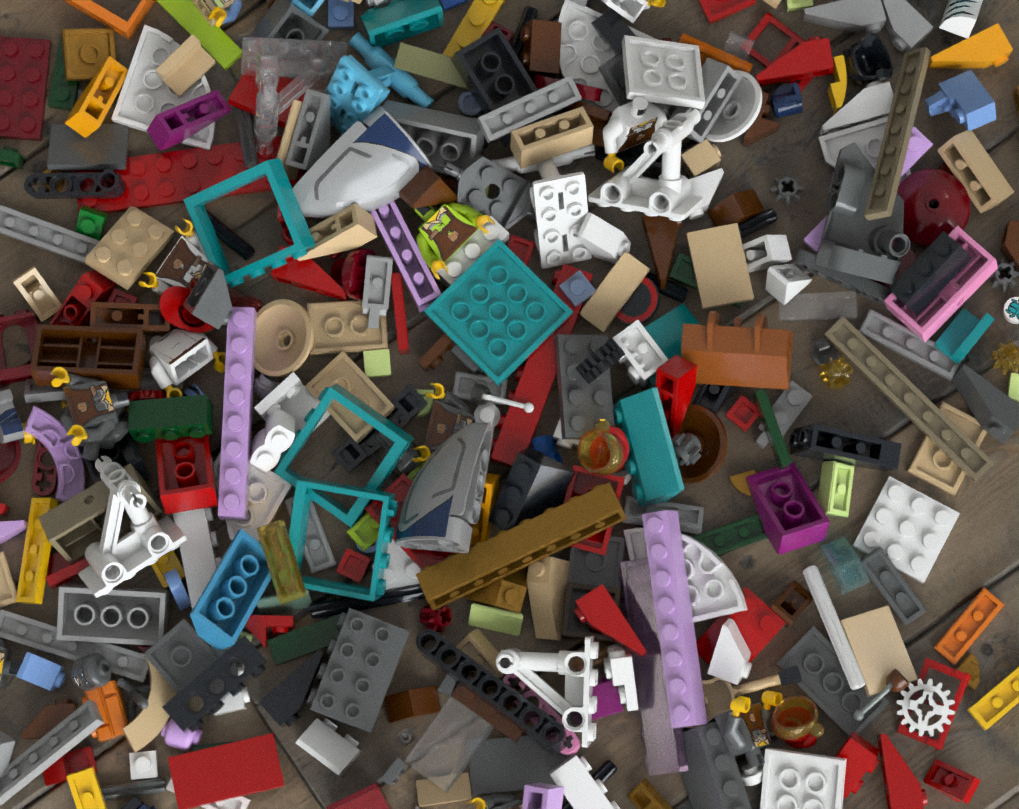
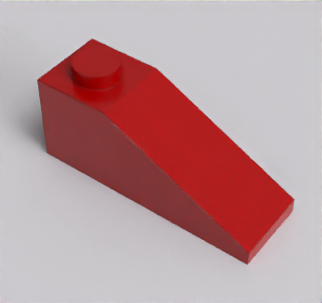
[756,36,834,86]
[270,244,348,301]
[655,355,697,439]
[574,584,647,657]
[877,733,927,809]

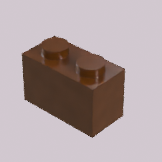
[519,19,562,77]

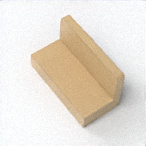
[156,34,216,97]

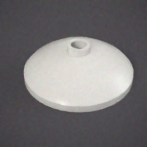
[705,70,762,142]

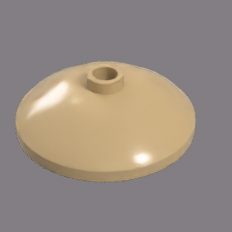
[255,299,314,377]

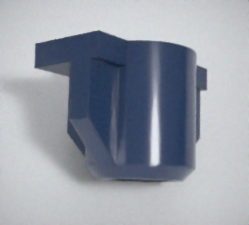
[771,82,803,118]

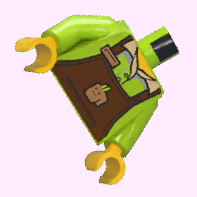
[414,202,495,279]

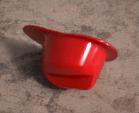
[159,286,214,333]

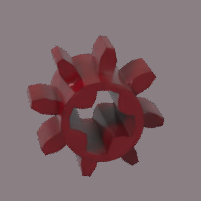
[419,603,452,632]

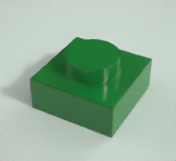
[75,205,108,240]

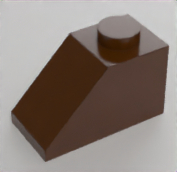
[21,699,79,740]

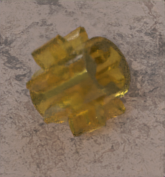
[991,340,1019,375]
[819,357,853,390]

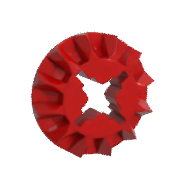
[127,390,167,401]

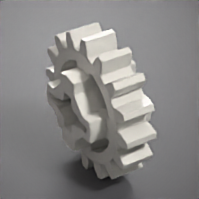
[896,678,955,736]

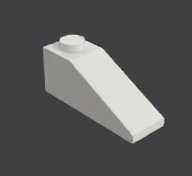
[819,81,894,136]

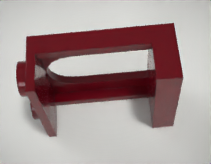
[0,309,39,386]

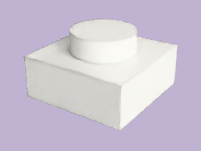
[129,750,159,780]

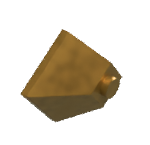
[462,567,527,613]

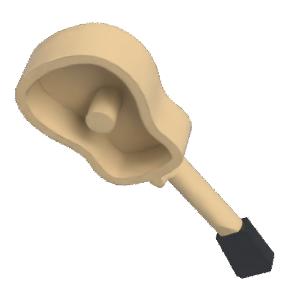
[687,665,802,728]

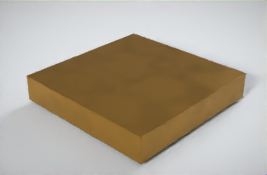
[61,28,116,81]

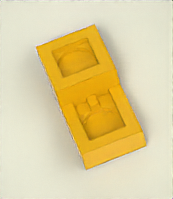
[827,55,847,115]

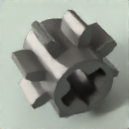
[770,172,803,207]
[988,258,1019,293]
[671,433,701,466]

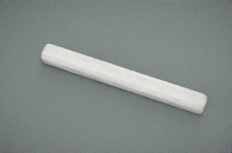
[803,565,866,690]

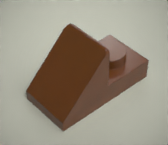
[742,92,781,147]

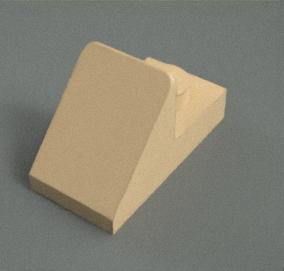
[12,266,62,322]

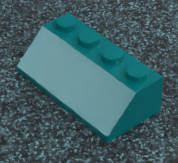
[613,387,684,507]

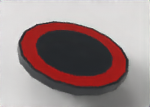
[616,276,660,325]

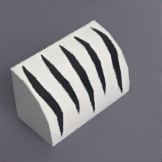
[939,0,983,39]

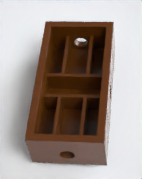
[31,324,147,390]

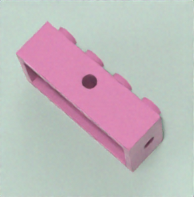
[884,226,998,343]

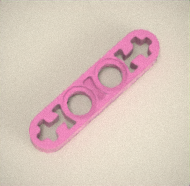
[503,673,580,756]

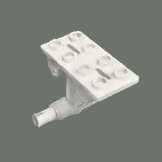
[588,108,703,221]
[491,144,595,269]
[78,456,187,598]
[496,636,599,747]

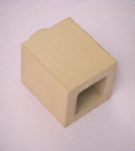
[681,139,722,178]

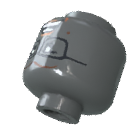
[71,653,111,691]

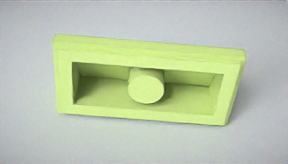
[817,461,855,517]
[468,603,524,636]

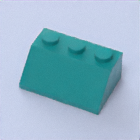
[360,0,444,48]

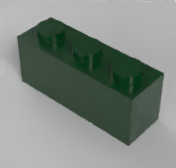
[128,394,213,443]

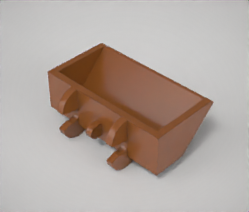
[681,311,794,390]

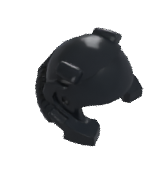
[842,32,893,86]

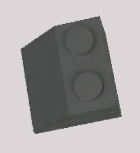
[251,0,329,71]
[183,260,232,330]

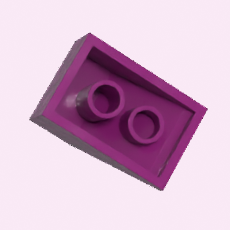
[746,462,830,555]

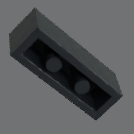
[889,231,972,316]

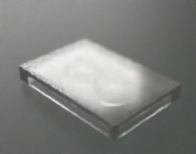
[404,696,494,793]

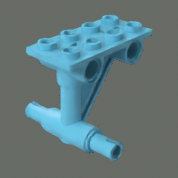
[325,32,435,136]

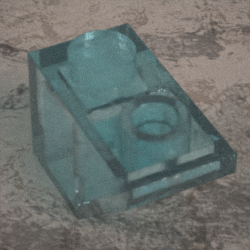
[820,537,870,596]

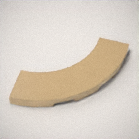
[122,656,177,753]

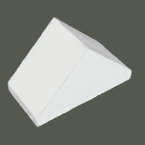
[765,263,812,305]

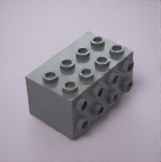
[306,608,410,733]

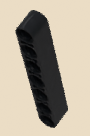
[416,629,568,752]

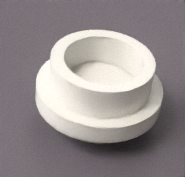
[474,403,500,427]
[740,764,764,786]

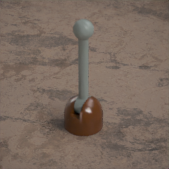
[853,668,910,721]

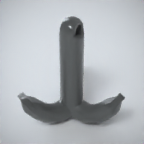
[116,678,150,722]

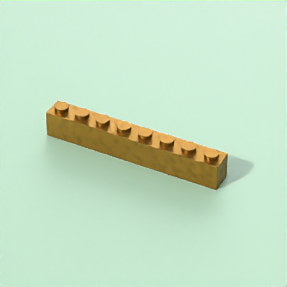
[416,482,627,611]

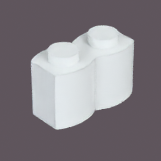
[251,409,295,472]

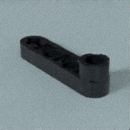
[24,169,126,199]

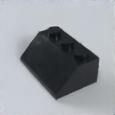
[488,446,575,530]

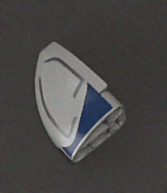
[292,105,432,218]
[395,422,494,553]

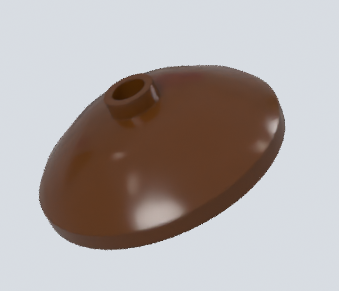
[678,404,727,484]

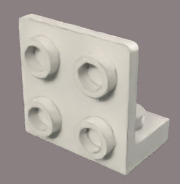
[613,320,668,388]
[254,372,330,447]

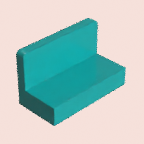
[934,309,995,365]

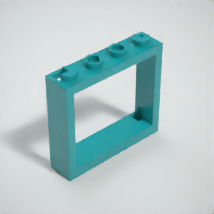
[183,158,316,288]
[274,384,414,527]
[282,477,398,602]

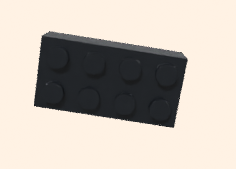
[451,27,554,147]

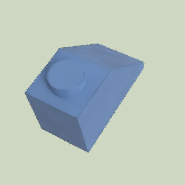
[16,652,66,692]

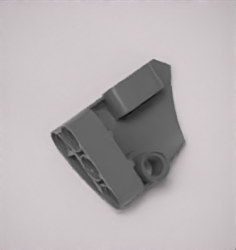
[814,143,910,284]

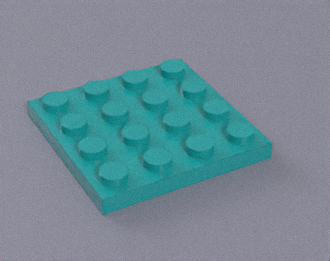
[424,239,573,386]

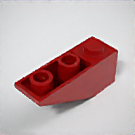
[49,270,117,326]

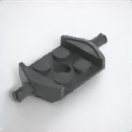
[441,155,536,230]

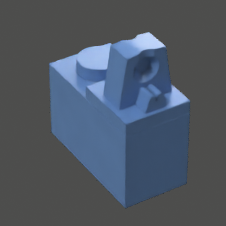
[925,70,996,132]

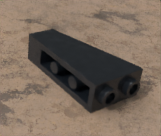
[789,424,901,472]

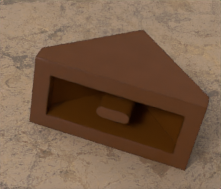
[399,165,457,209]
[707,189,765,227]
[770,580,813,628]
[384,686,442,723]

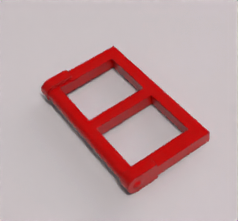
[740,12,813,93]
[897,658,971,750]

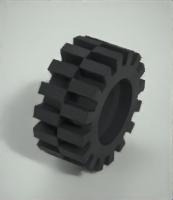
[575,338,625,384]

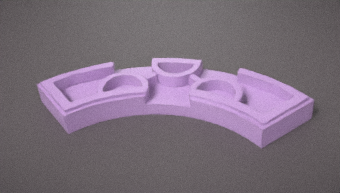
[24,406,85,502]

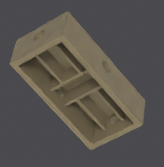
[38,463,163,565]

